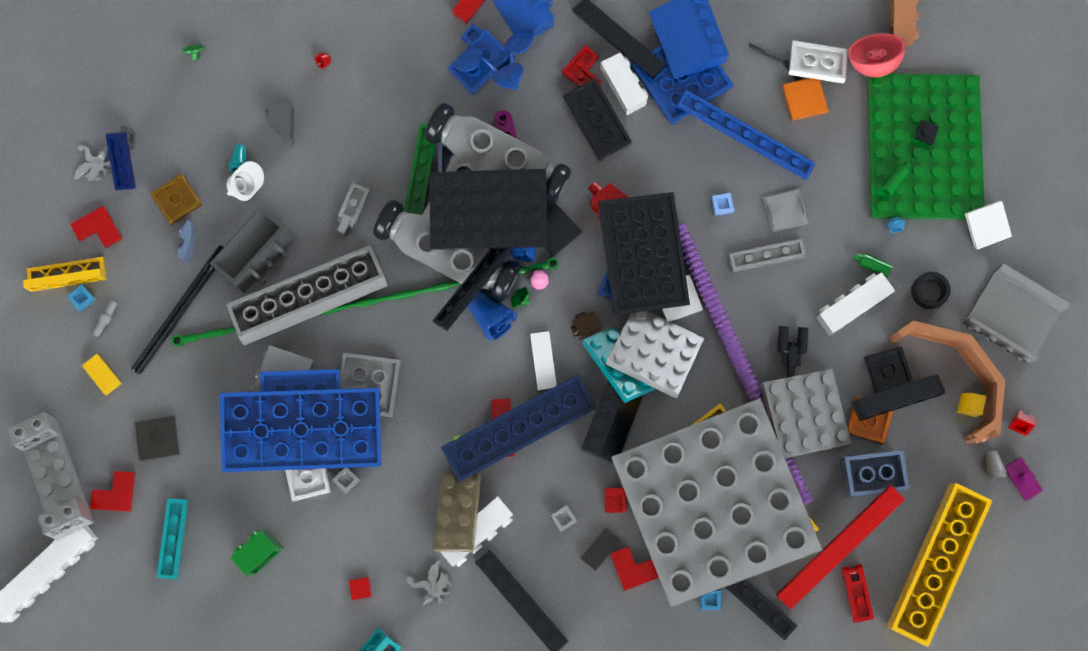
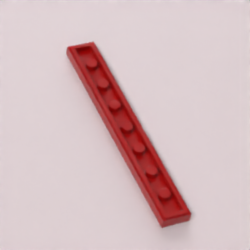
[776,485,905,610]

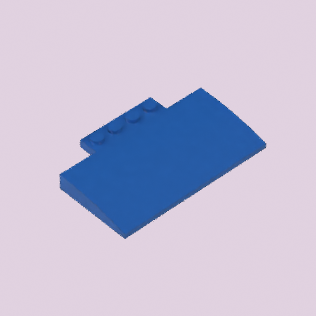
[219,369,382,472]

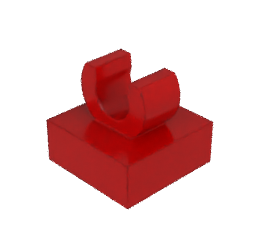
[1008,410,1037,436]

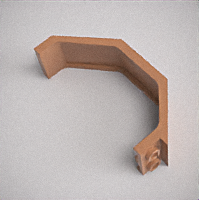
[888,321,1005,444]

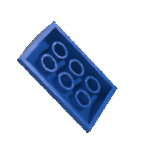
[649,0,729,80]

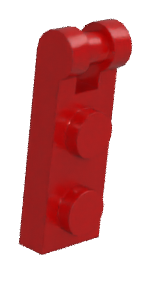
[841,564,874,623]

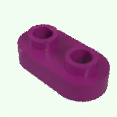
[494,110,517,139]

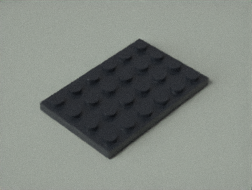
[429,169,548,250]
[598,192,690,315]

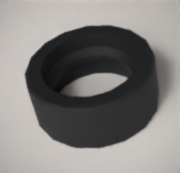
[911,272,951,310]

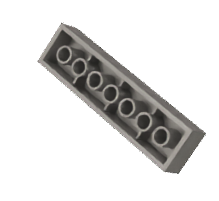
[226,245,387,346]

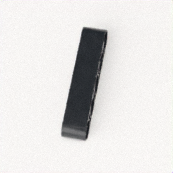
[852,374,946,421]

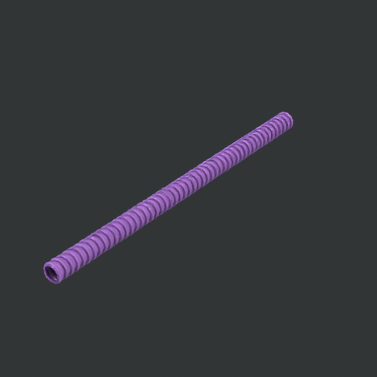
[678,224,813,505]

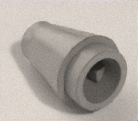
[986,451,1007,481]

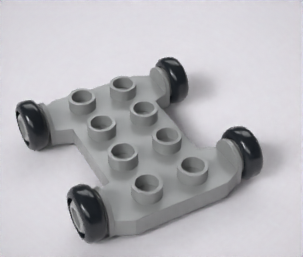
[373,103,571,301]

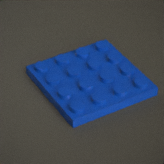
[631,46,734,126]

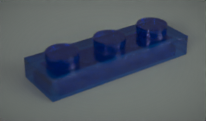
[105,132,136,190]

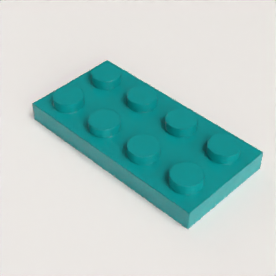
[582,327,656,403]

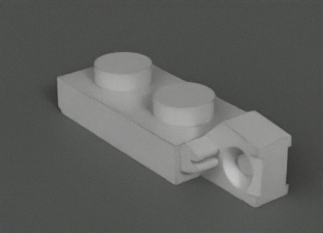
[337,183,371,236]

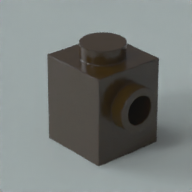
[570,311,601,340]

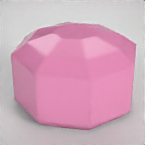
[530,270,549,290]

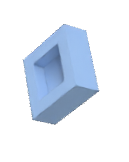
[711,193,734,216]

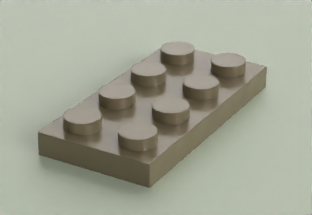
[433,473,481,552]

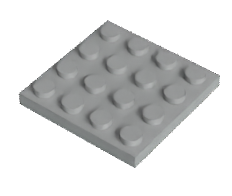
[606,311,704,398]
[760,369,852,458]

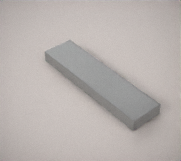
[728,238,806,273]

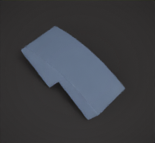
[177,219,196,263]

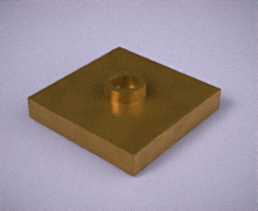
[150,173,203,226]

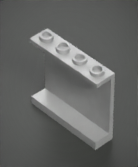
[964,263,1070,364]

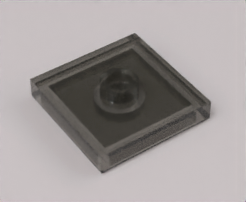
[135,416,180,461]

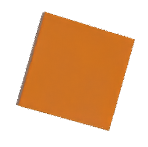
[782,78,829,121]
[847,396,893,445]

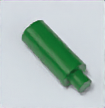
[880,162,911,197]
[854,252,893,278]

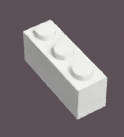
[600,52,648,115]

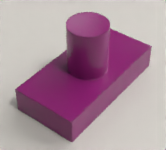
[1004,457,1043,501]

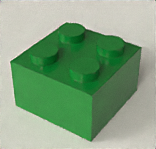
[230,530,283,576]

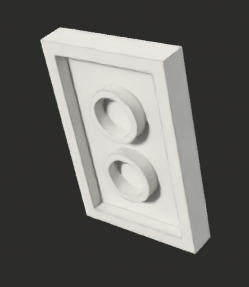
[789,41,848,83]

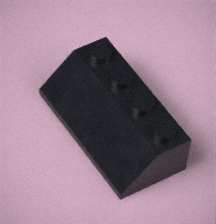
[581,380,643,464]

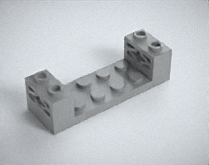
[8,412,94,540]

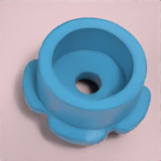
[886,217,905,233]

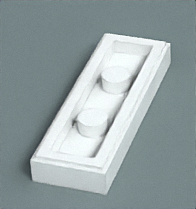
[530,331,557,391]

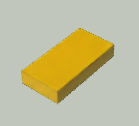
[82,354,122,396]

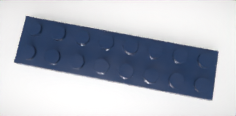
[441,375,596,482]

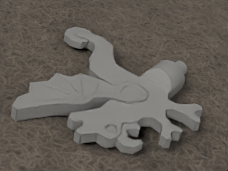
[74,144,112,181]
[406,560,451,606]

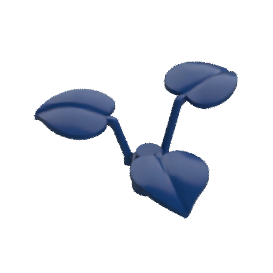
[453,32,534,90]

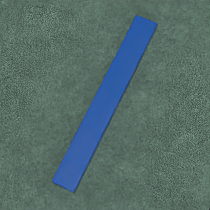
[676,90,816,180]

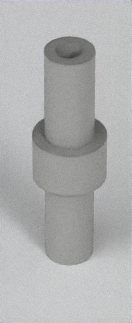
[92,301,118,337]

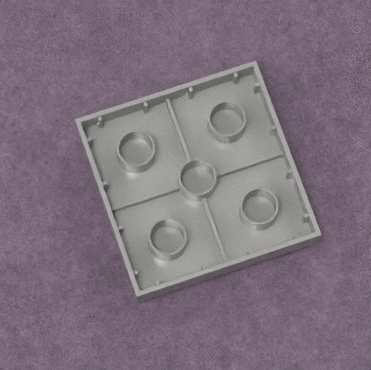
[611,398,822,607]

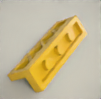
[23,257,106,292]

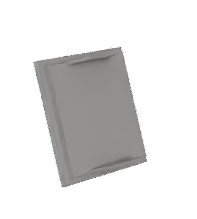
[762,188,809,233]

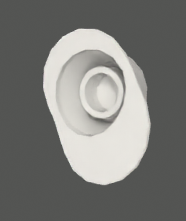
[227,161,264,201]

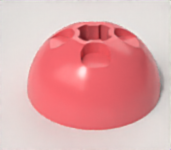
[848,33,905,77]

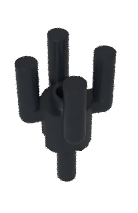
[778,326,809,378]

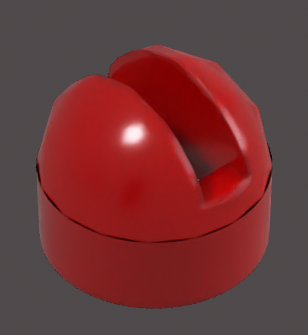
[315,52,331,69]

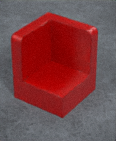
[604,488,626,513]

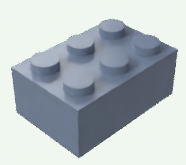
[840,450,910,498]

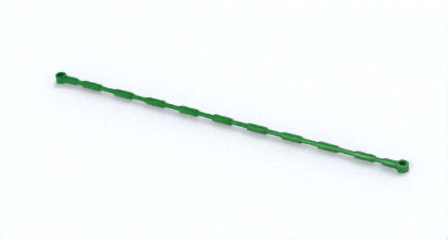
[171,258,558,347]

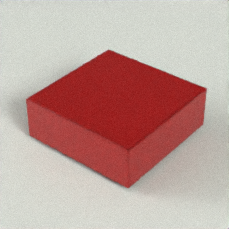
[349,577,372,600]

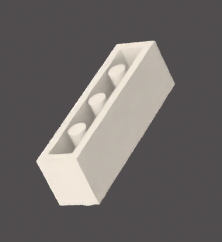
[816,272,895,336]
[441,497,513,567]

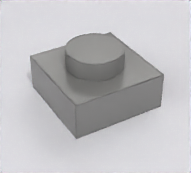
[332,468,360,494]
[550,505,577,532]

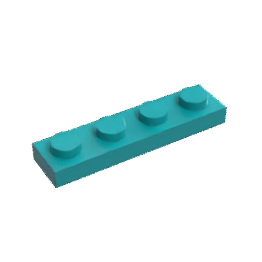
[156,498,189,580]

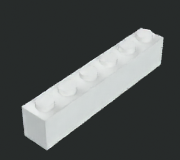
[0,526,98,623]

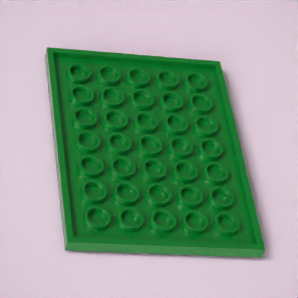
[867,73,985,220]

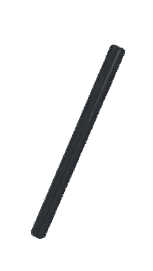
[131,245,223,375]

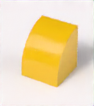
[957,393,987,417]

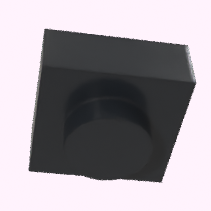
[914,120,939,145]

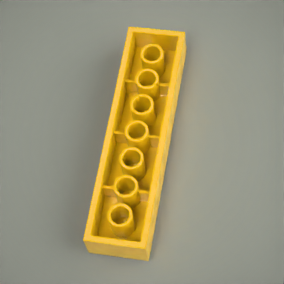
[886,483,993,647]

